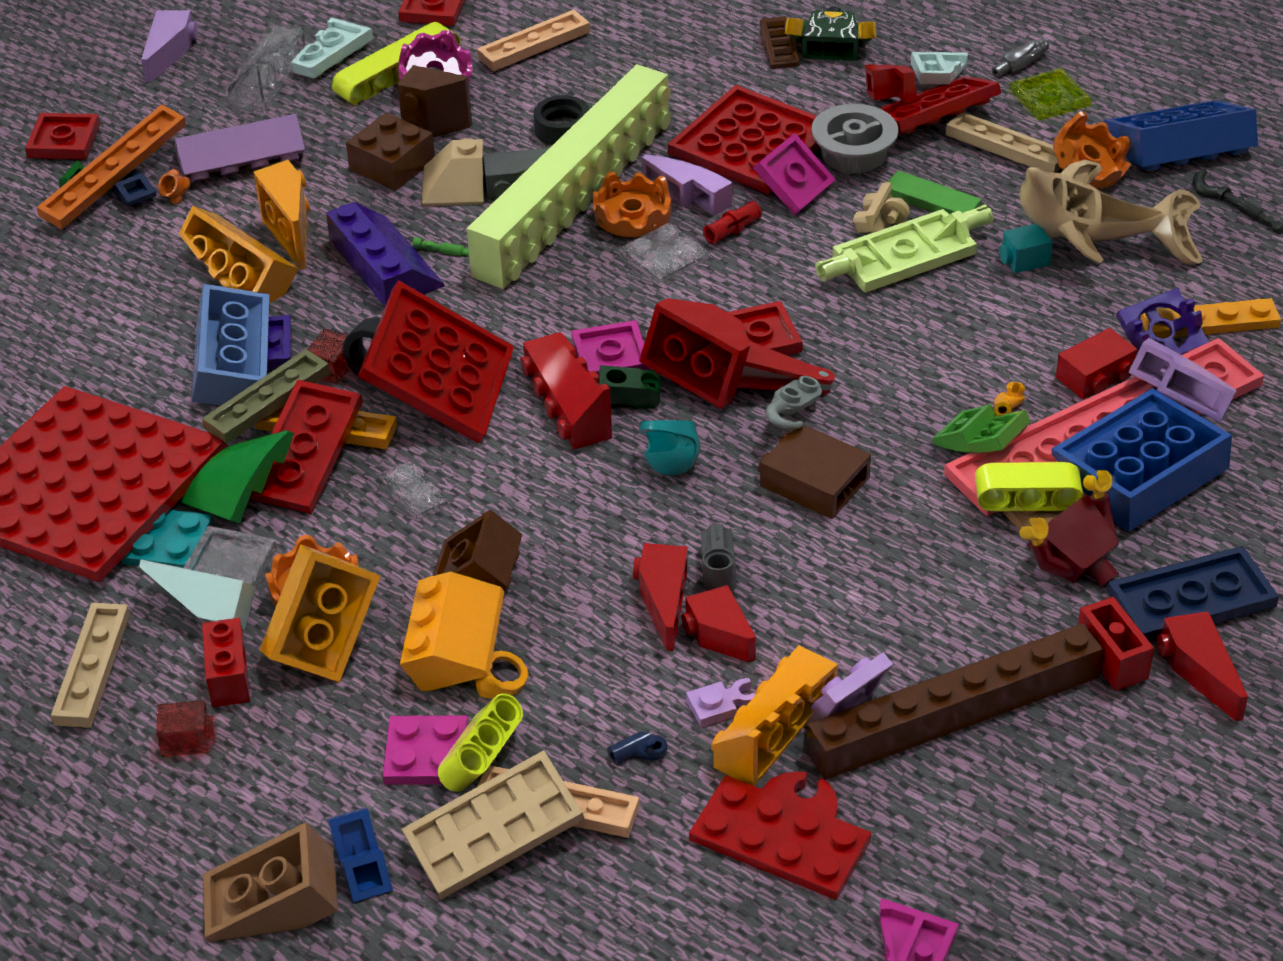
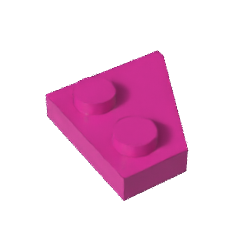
[879,898,959,961]

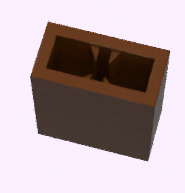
[758,424,871,519]

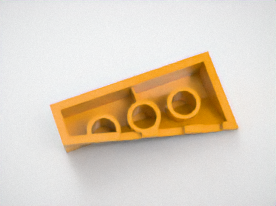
[178,206,299,304]
[711,645,838,786]

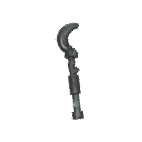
[1192,169,1283,235]

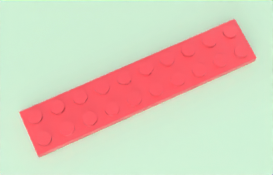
[944,338,1264,517]

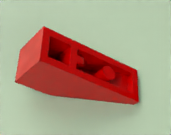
[633,543,688,651]
[1157,611,1248,721]

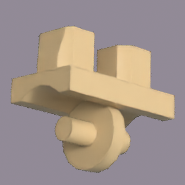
[853,182,910,233]

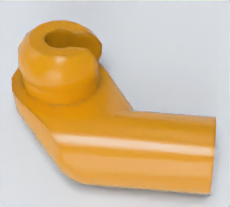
[994,382,1025,416]

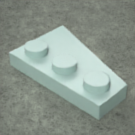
[291,17,374,79]

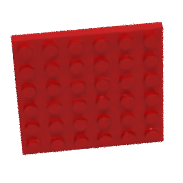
[0,386,228,583]

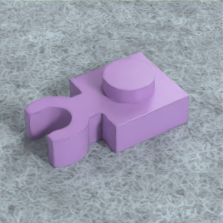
[686,678,755,728]

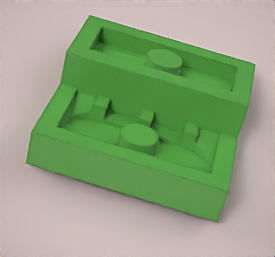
[932,404,1031,453]

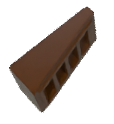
[759,16,800,69]

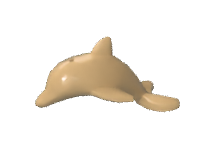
[1019,160,1202,265]

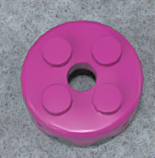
[398,30,473,84]

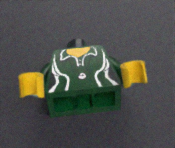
[784,6,876,61]

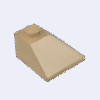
[421,138,485,207]

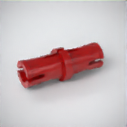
[703,201,762,244]

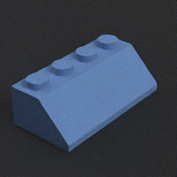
[192,284,269,406]

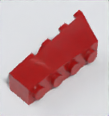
[520,332,612,450]

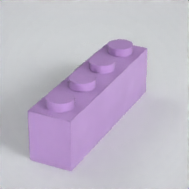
[174,114,305,182]

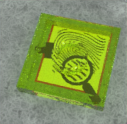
[1009,68,1092,121]

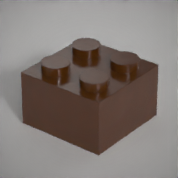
[346,113,435,191]

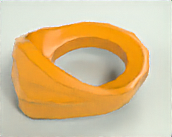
[475,650,528,699]

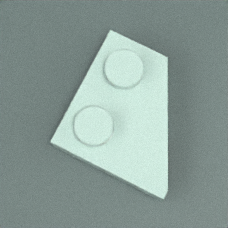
[911,52,968,88]

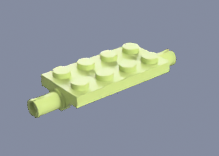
[815,204,993,293]

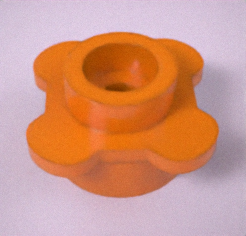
[158,169,190,204]

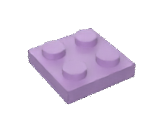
[805,652,893,726]

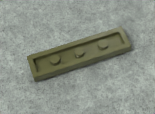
[202,349,330,444]

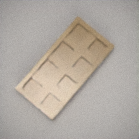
[402,750,584,900]

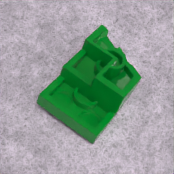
[181,430,295,524]

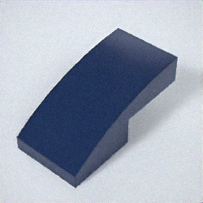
[110,169,157,207]

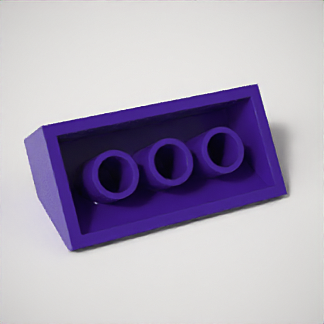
[326,202,444,306]

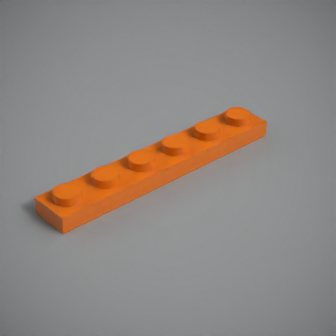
[37,104,186,229]

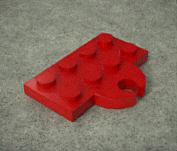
[689,771,871,900]

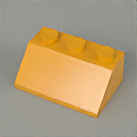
[259,544,380,682]
[400,571,504,691]

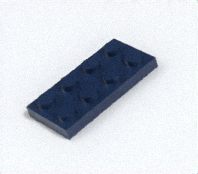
[1107,546,1279,642]

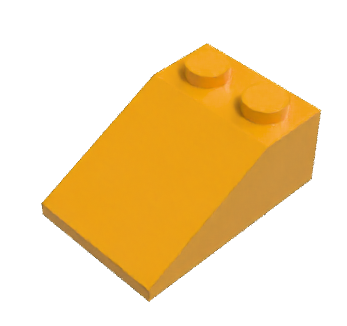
[253,160,310,270]

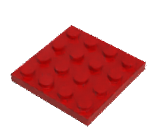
[667,85,821,195]
[358,280,514,443]

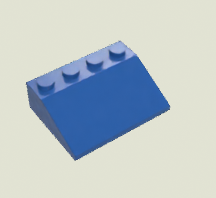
[1103,100,1258,170]
[1052,388,1232,532]

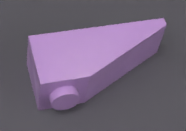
[141,10,198,82]

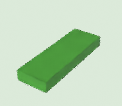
[888,170,982,214]

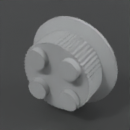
[812,104,898,175]

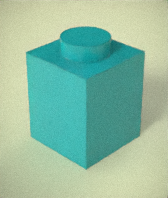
[999,224,1053,273]

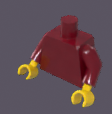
[1019,470,1119,588]

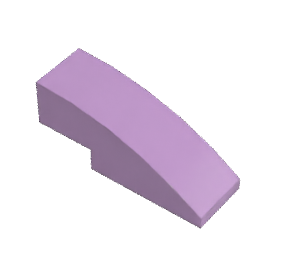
[642,154,732,216]
[1128,338,1237,422]

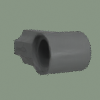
[701,524,736,592]

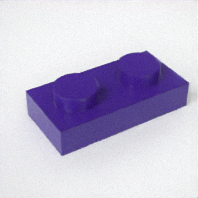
[267,315,292,370]

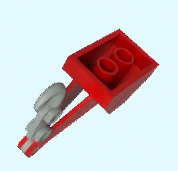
[639,298,835,430]

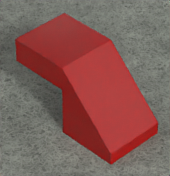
[865,64,917,103]

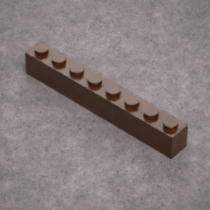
[807,623,1103,780]

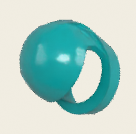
[639,420,701,476]

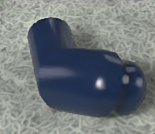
[607,732,668,765]

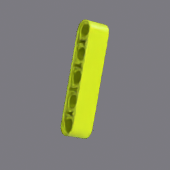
[332,22,460,106]

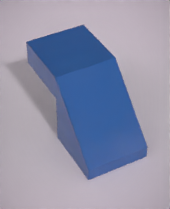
[327,807,393,902]

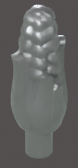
[991,38,1049,78]

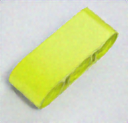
[975,462,1083,511]
[438,693,523,792]

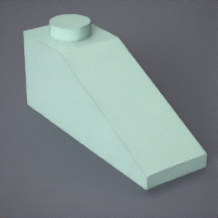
[139,560,256,630]

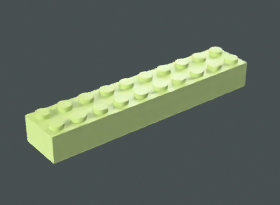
[467,64,671,289]

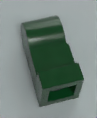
[598,365,661,409]

